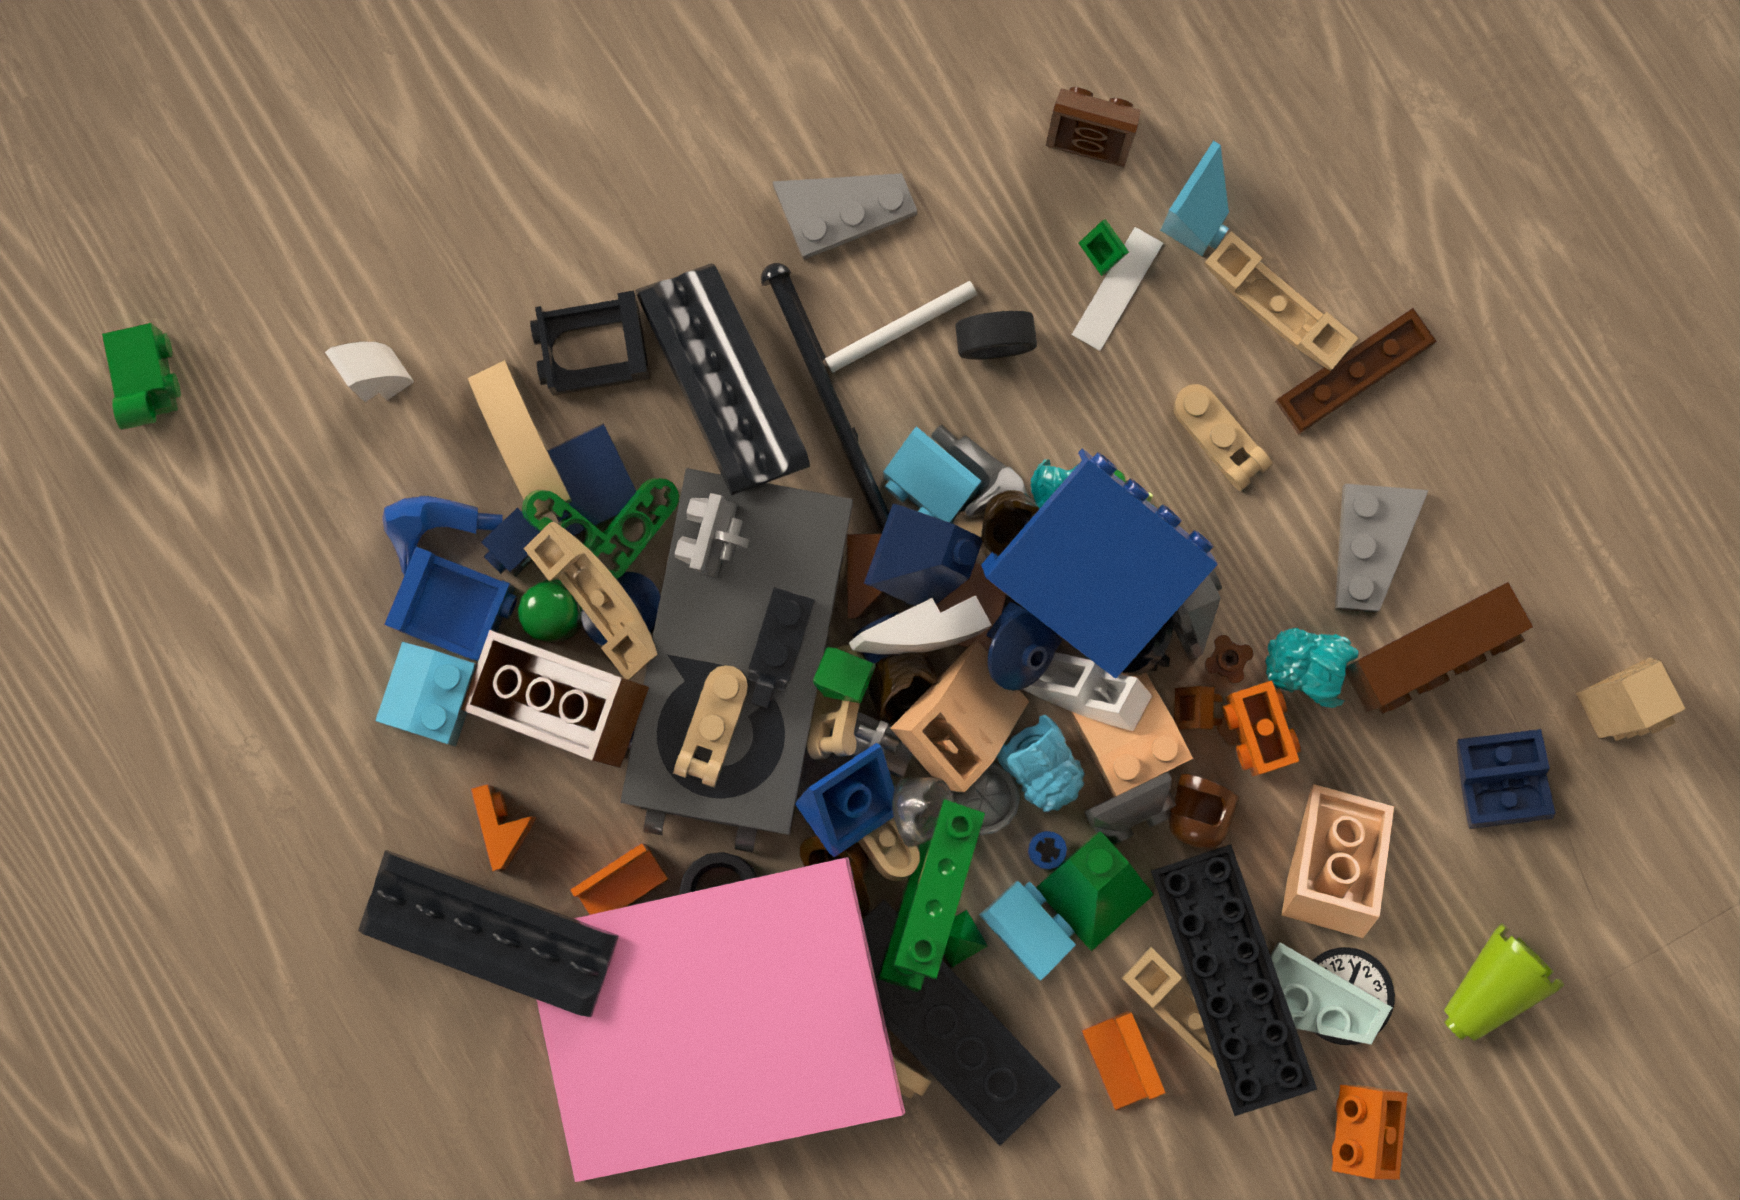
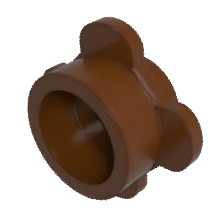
[1205,635,1254,683]

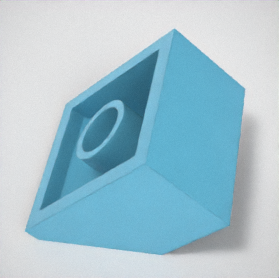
[883,426,982,524]
[375,642,477,747]
[979,881,1076,981]

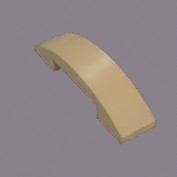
[1204,231,1358,371]
[468,360,572,519]
[524,521,658,680]
[1122,947,1220,1074]

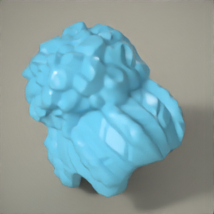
[997,715,1085,812]

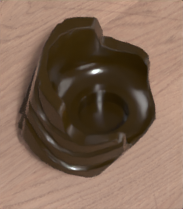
[981,490,1039,556]
[868,652,937,726]

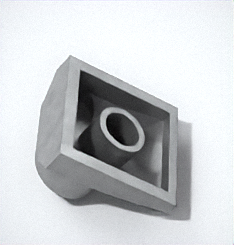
[1084,772,1176,845]

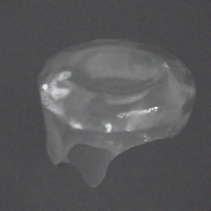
[892,777,954,848]

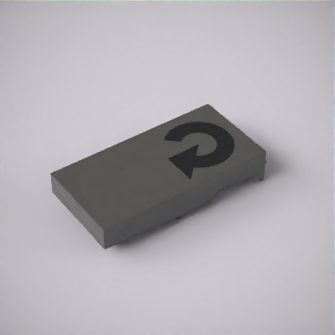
[620,468,854,853]

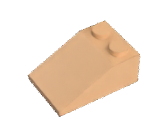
[1070,672,1193,798]
[1282,784,1394,938]

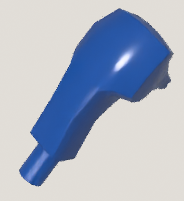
[382,496,503,575]

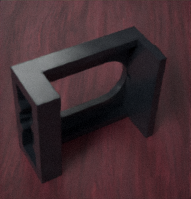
[530,290,650,396]

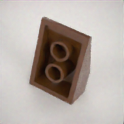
[1046,87,1141,167]

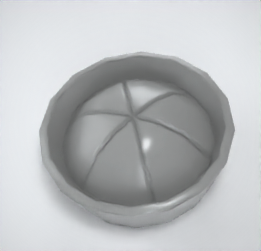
[945,763,1020,835]

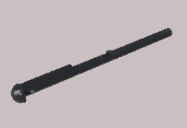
[761,263,889,534]

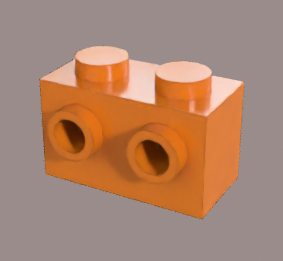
[1222,680,1301,777]
[1332,1084,1408,1180]

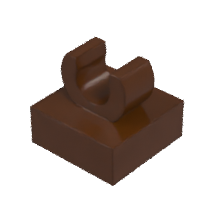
[1174,686,1223,731]

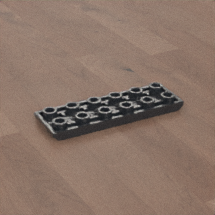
[635,263,810,496]
[1151,844,1317,1116]
[358,850,619,1017]

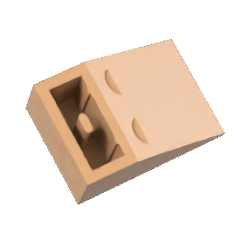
[890,640,1029,793]

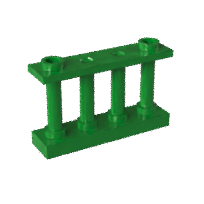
[877,799,985,992]

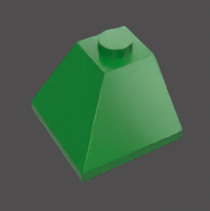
[1035,831,1154,951]

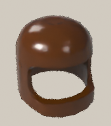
[1168,774,1240,849]

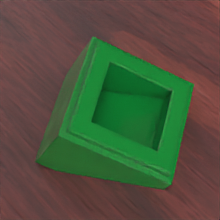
[813,647,876,703]

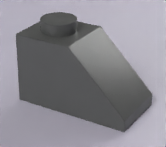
[1173,569,1222,662]

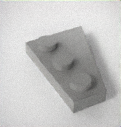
[772,173,917,260]
[1335,484,1429,613]

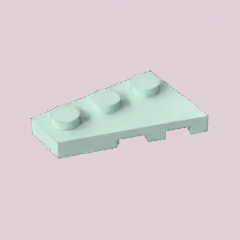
[1270,942,1392,1045]

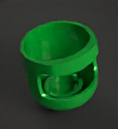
[518,579,582,643]

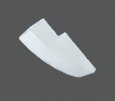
[325,342,414,402]
[849,595,991,654]
[1023,652,1152,731]

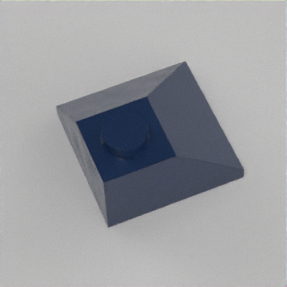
[864,504,983,606]

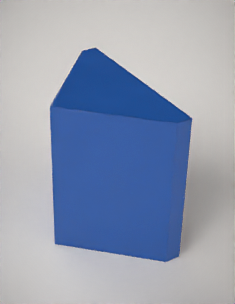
[795,743,902,857]

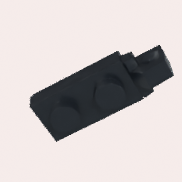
[747,587,815,709]

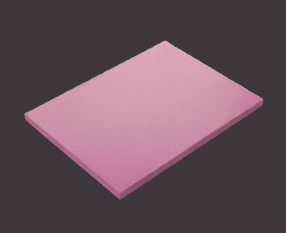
[536,857,905,1182]

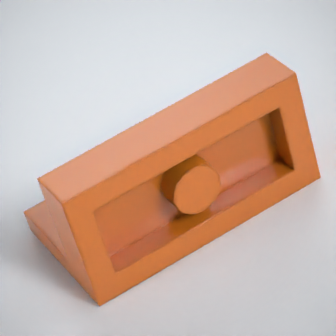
[570,843,669,915]
[1081,1011,1166,1110]

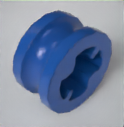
[1028,831,1067,869]

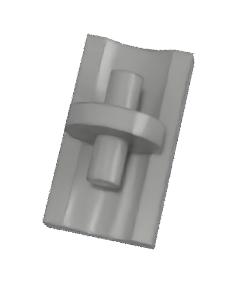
[674,493,750,578]
[850,712,913,779]

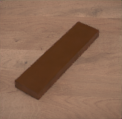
[1275,308,1437,435]

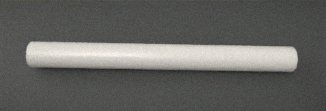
[825,281,977,373]

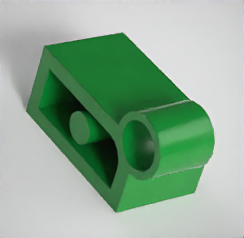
[102,323,181,430]

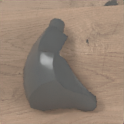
[931,425,1027,518]

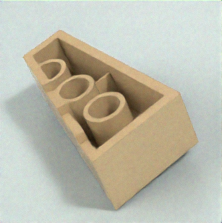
[1576,657,1685,741]

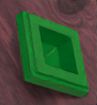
[1078,219,1129,276]
[944,909,988,967]

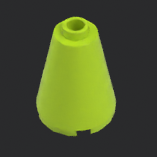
[1444,923,1564,1041]

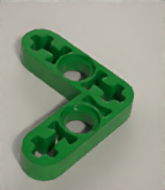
[522,478,679,579]

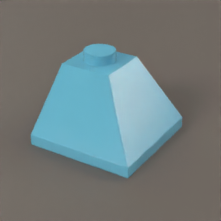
[1160,140,1229,256]

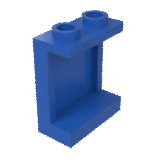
[384,547,518,662]

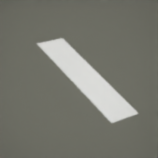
[1072,227,1163,351]

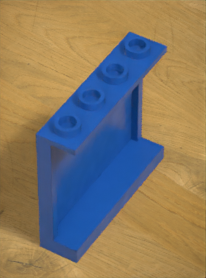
[981,448,1218,679]

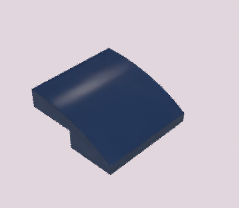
[547,423,636,536]
[1456,729,1556,829]

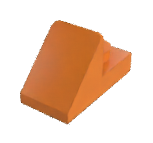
[471,784,536,871]

